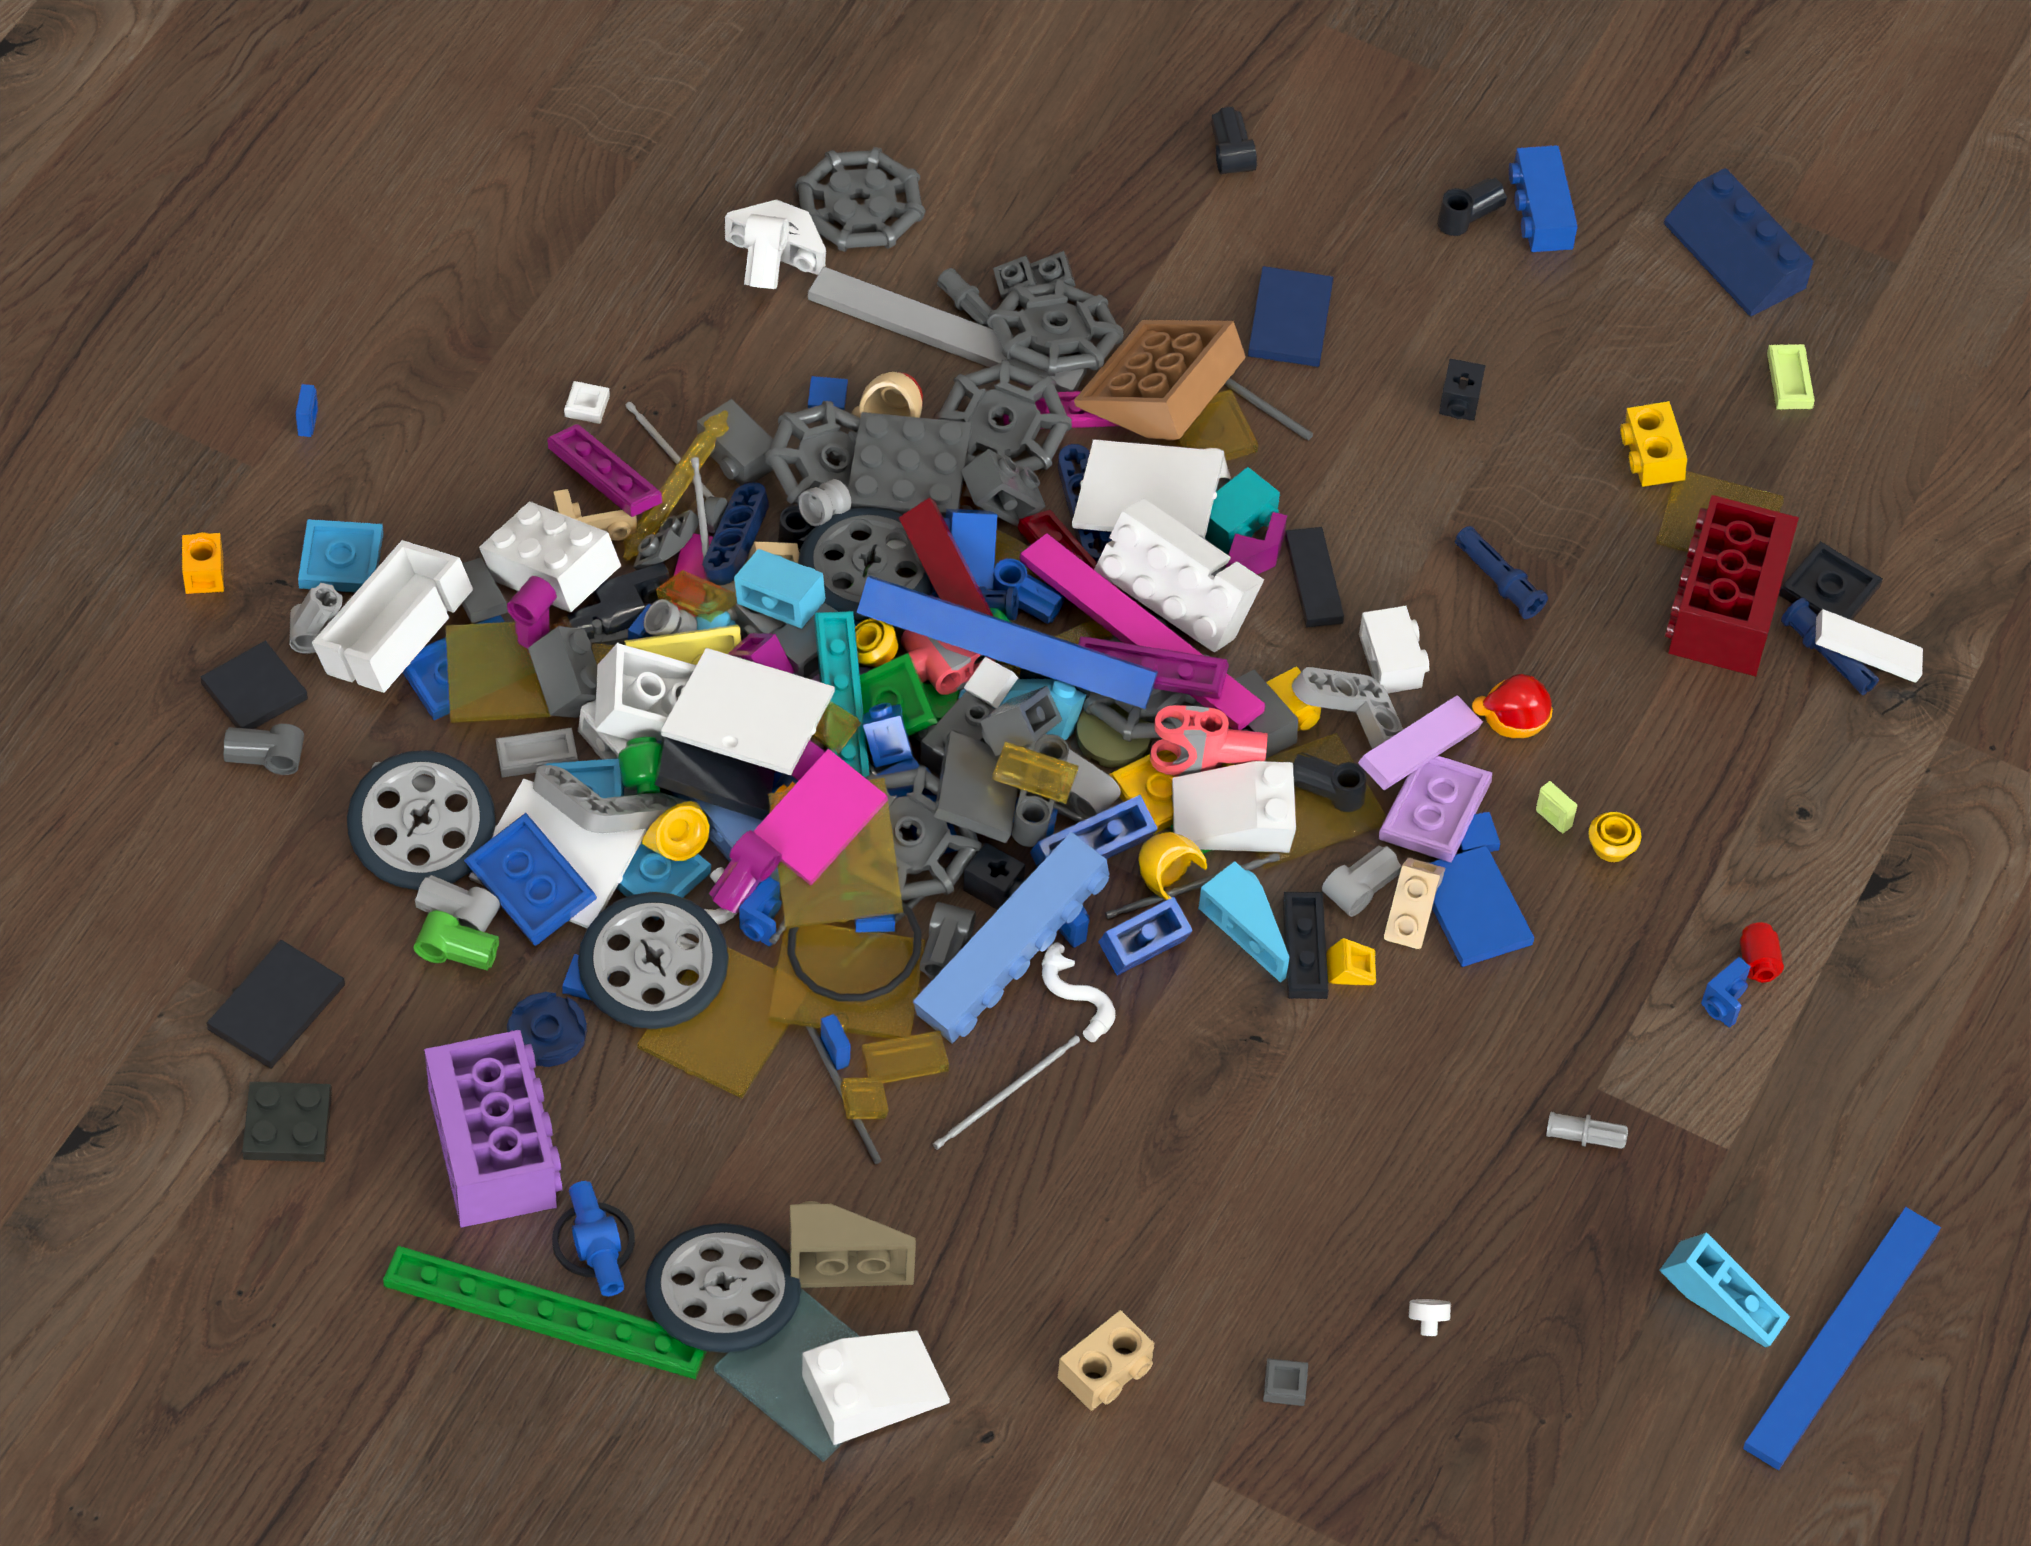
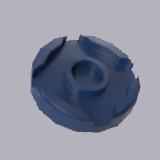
[507,992,587,1067]

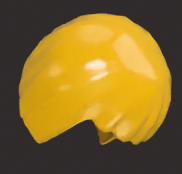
[1138,832,1207,900]

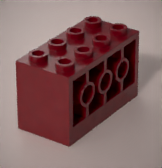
[1665,495,1799,677]

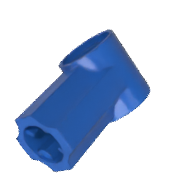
[990,558,1065,624]

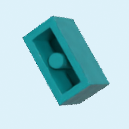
[1205,467,1280,555]

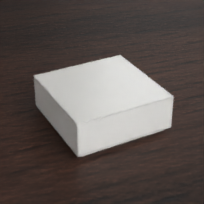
[564,381,610,424]
[964,657,1018,709]

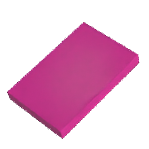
[753,749,888,886]

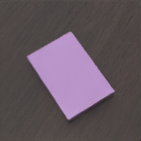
[1379,756,1492,863]

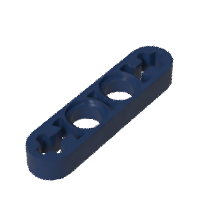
[1058,444,1112,562]
[702,482,769,586]

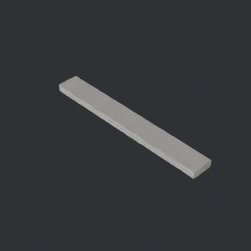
[808,266,1087,392]

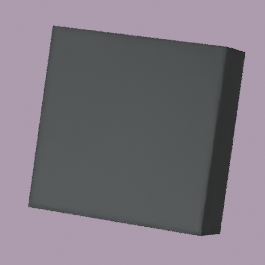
[1263,1358,1308,1406]

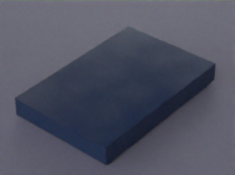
[1248,266,1334,367]

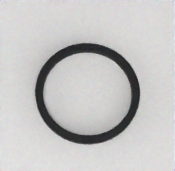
[552,1202,635,1277]

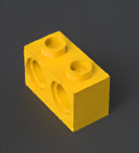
[1620,401,1687,487]

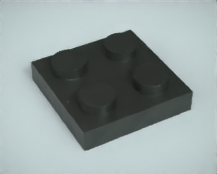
[242,1082,332,1162]

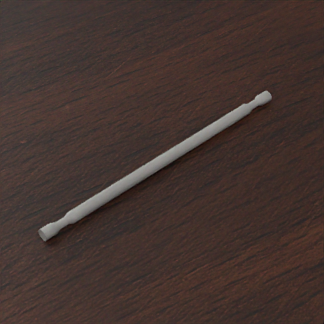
[626,402,714,499]
[691,457,716,608]
[933,1035,1080,1150]

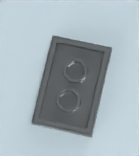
[933,731,1023,843]

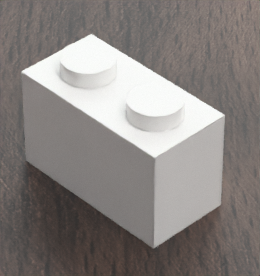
[1359,606,1429,693]

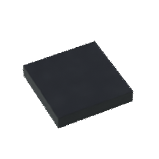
[1779,541,1883,620]
[200,641,308,729]

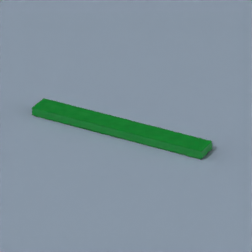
[383,1246,706,1380]

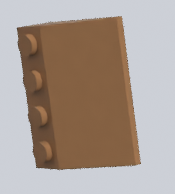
[1074,320,1246,441]

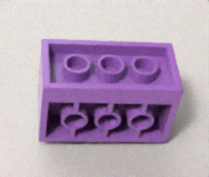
[424,1030,562,1228]

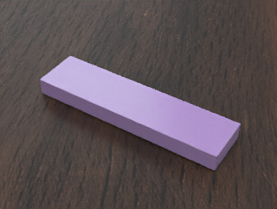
[1358,695,1483,790]

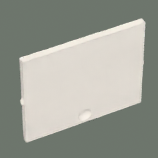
[1072,440,1224,539]
[661,648,835,775]
[469,779,647,928]

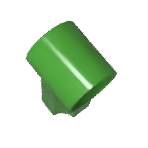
[413,911,499,971]

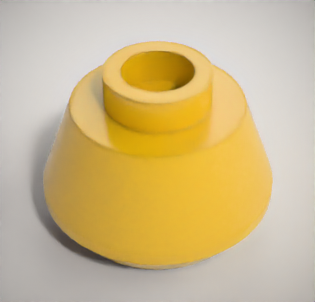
[855,618,898,667]
[1588,812,1641,862]

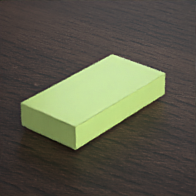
[1767,344,1815,409]

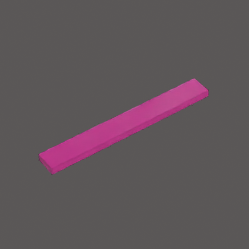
[1020,533,1265,730]

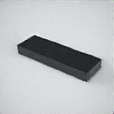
[1285,527,1344,628]
[1283,892,1329,999]

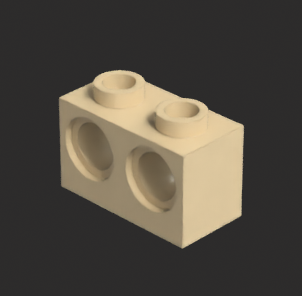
[1058,1310,1154,1411]

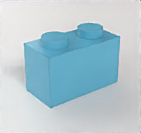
[734,549,826,629]

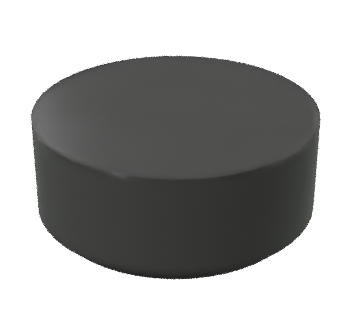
[704,496,728,534]

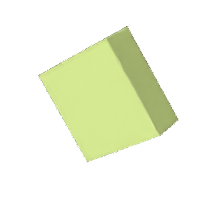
[1536,781,1577,833]

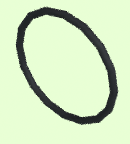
[787,885,922,1001]

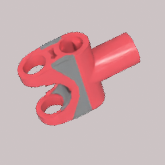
[901,630,996,695]
[1150,705,1268,777]

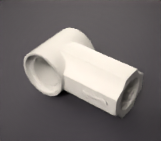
[744,214,789,289]

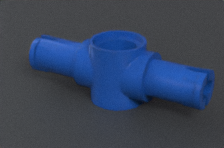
[569,1181,624,1296]

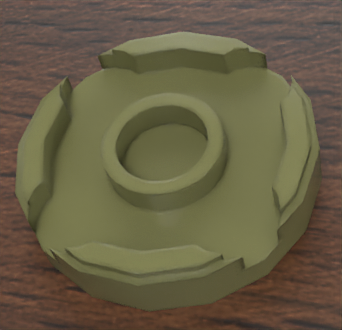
[1076,703,1152,768]

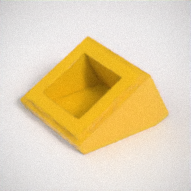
[1326,938,1376,985]

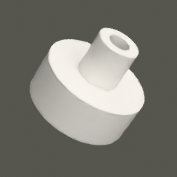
[1409,1299,1451,1336]

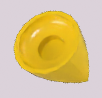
[642,801,710,861]

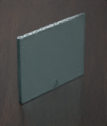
[714,1289,860,1462]

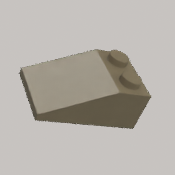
[789,1201,916,1288]

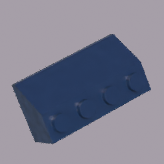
[1664,168,1813,317]

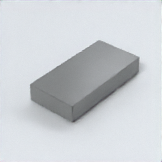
[496,728,578,777]

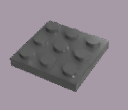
[848,412,972,518]

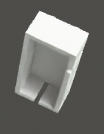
[1094,498,1264,653]
[312,540,473,693]

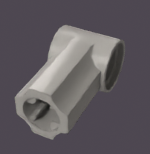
[289,583,342,654]
[1322,846,1402,917]
[415,875,500,932]

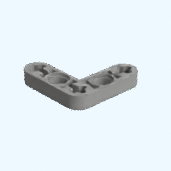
[1292,667,1404,749]
[533,765,677,833]

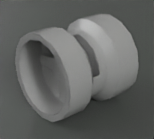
[799,479,851,526]
[644,599,697,636]

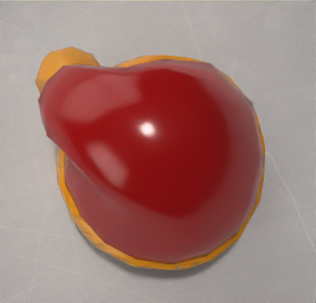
[1472,674,1553,738]

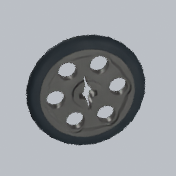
[798,507,935,621]

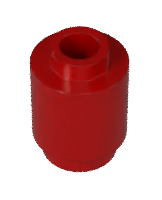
[1739,922,1784,983]

